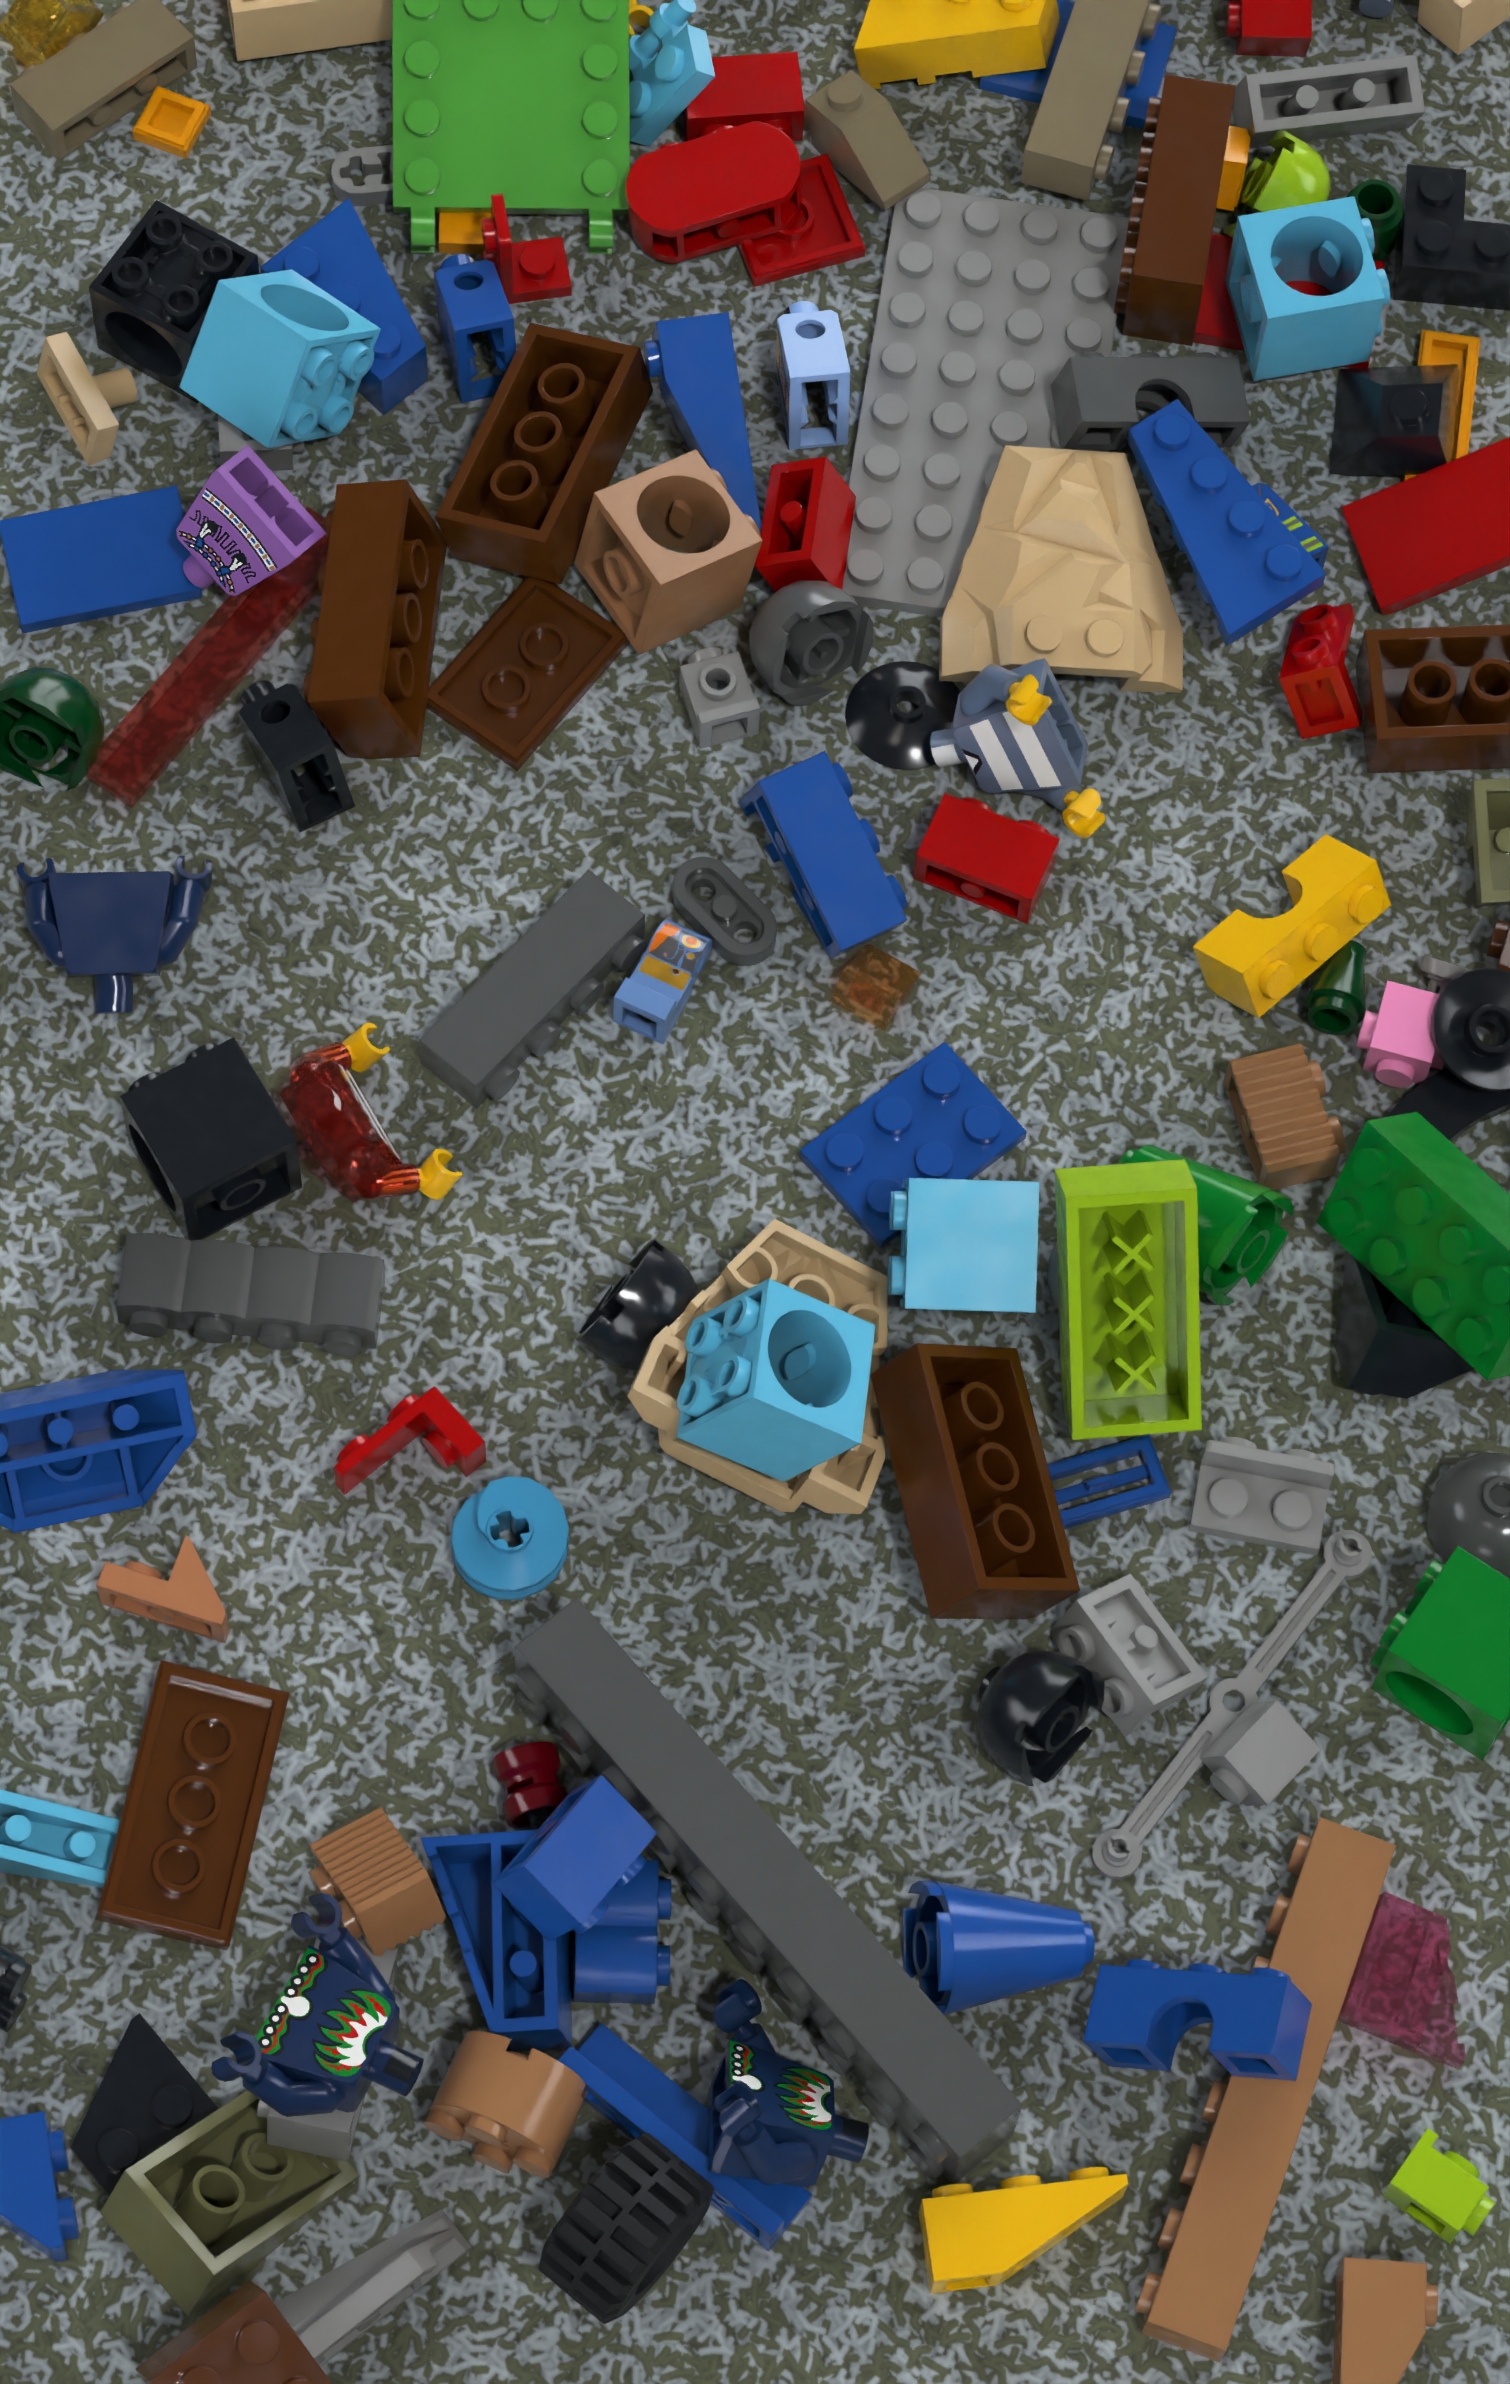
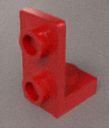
[481,193,572,304]
[1279,603,1363,739]
[334,1386,486,1495]

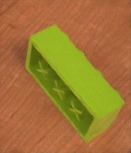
[1055,1159,1202,1440]

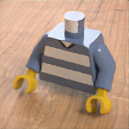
[930,658,1106,838]

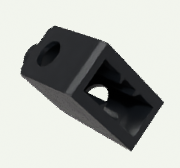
[238,680,355,832]

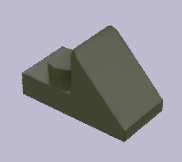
[1465,778,1510,907]

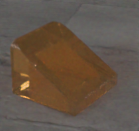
[830,944,922,1031]

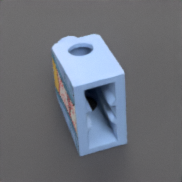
[776,301,850,450]

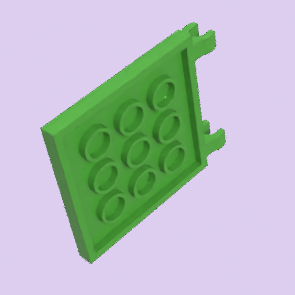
[392,0,630,254]

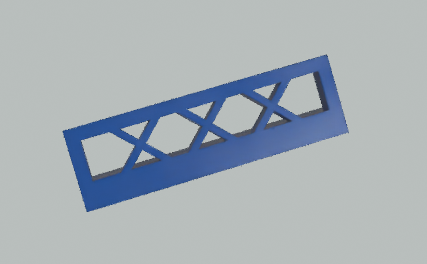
[558,2023,813,2251]

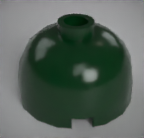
[0,667,104,790]

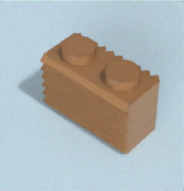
[1223,1043,1345,1190]
[308,1807,446,1957]

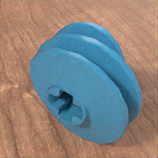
[451,1476,569,1600]

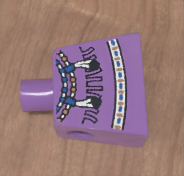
[176,445,326,596]

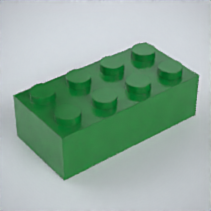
[1316,1112,1510,1381]

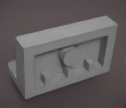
[1189,1437,1335,1555]
[1050,1574,1208,1736]

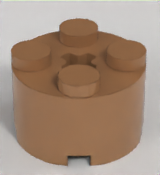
[424,2031,588,2178]

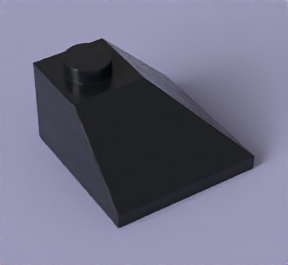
[1329,364,1460,477]
[1335,1253,1474,1399]

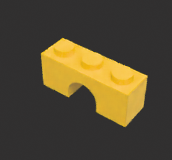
[1193,834,1391,1019]

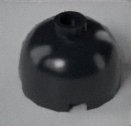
[576,1238,698,1370]
[978,1650,1104,1786]

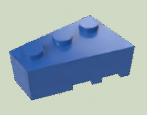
[260,198,428,416]
[738,751,907,959]
[421,1829,572,2052]

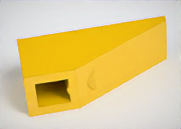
[919,2167,1128,2294]

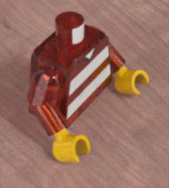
[279,1023,463,1202]

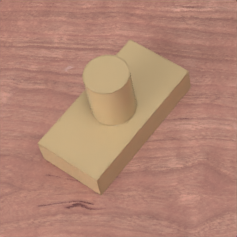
[37,332,137,466]

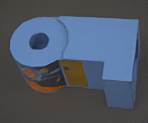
[613,919,713,1045]

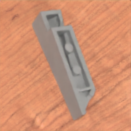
[274,2210,472,2367]

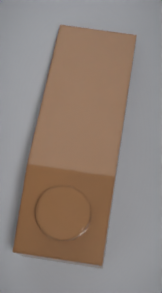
[1333,2257,1438,2384]

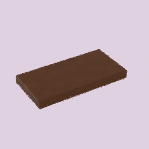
[95,1660,290,1950]

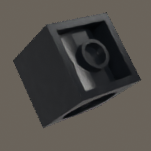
[89,200,259,403]
[120,1037,302,1241]

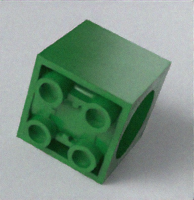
[1370,1546,1510,1761]

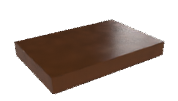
[426,576,630,771]

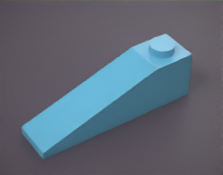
[0,1789,120,1888]

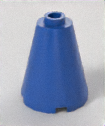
[901,1880,1095,2015]

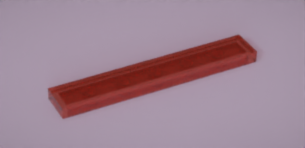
[85,506,329,808]

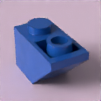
[0,2111,79,2262]

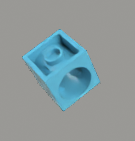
[1224,196,1390,381]
[179,269,381,448]
[887,1178,1040,1313]
[676,1278,876,1482]

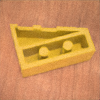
[854,0,1061,89]

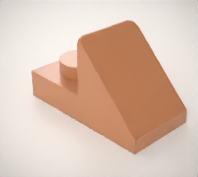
[96,1535,230,1643]

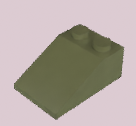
[100,2090,360,2316]

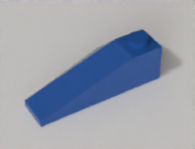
[644,312,762,534]

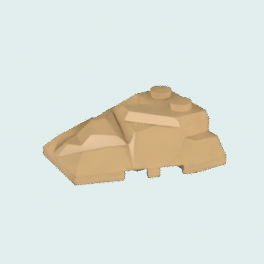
[939,445,1183,693]
[627,1219,888,1514]

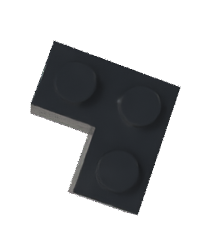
[1393,164,1510,311]

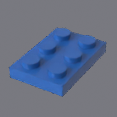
[799,1042,1027,1249]

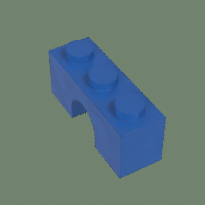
[1083,1959,1312,2081]

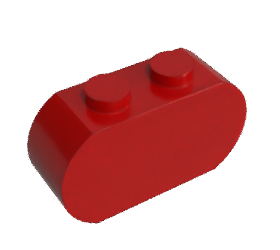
[626,121,802,264]

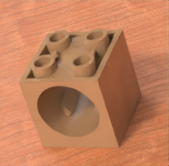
[574,449,763,655]

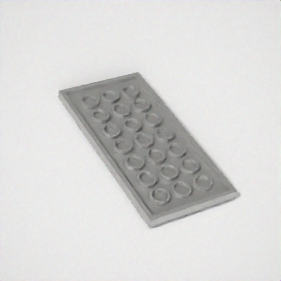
[842,188,1129,617]

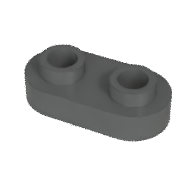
[672,857,777,966]

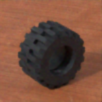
[538,2133,714,2324]

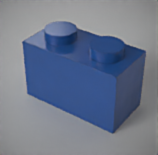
[493,1775,657,1941]

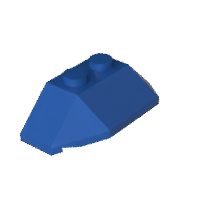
[0,1370,197,1533]

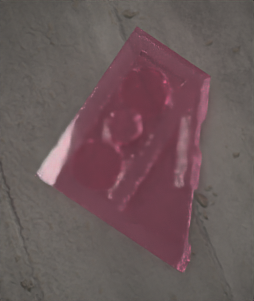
[1337,1892,1466,2069]

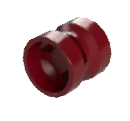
[492,1742,568,1828]

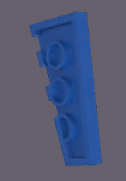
[1127,399,1326,647]

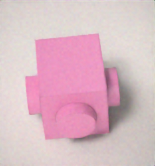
[1356,980,1444,1088]

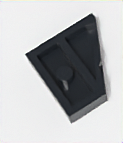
[70,2013,219,2197]

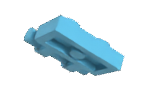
[629,0,715,146]

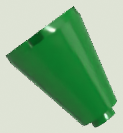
[1117,1144,1294,1306]

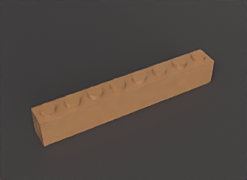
[1135,1817,1396,2363]

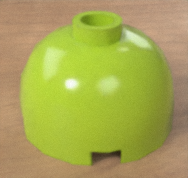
[1223,129,1331,238]

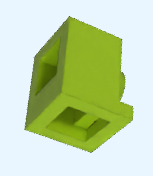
[1382,2128,1496,2244]

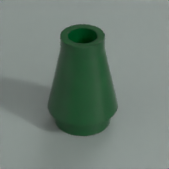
[1304,940,1367,1035]

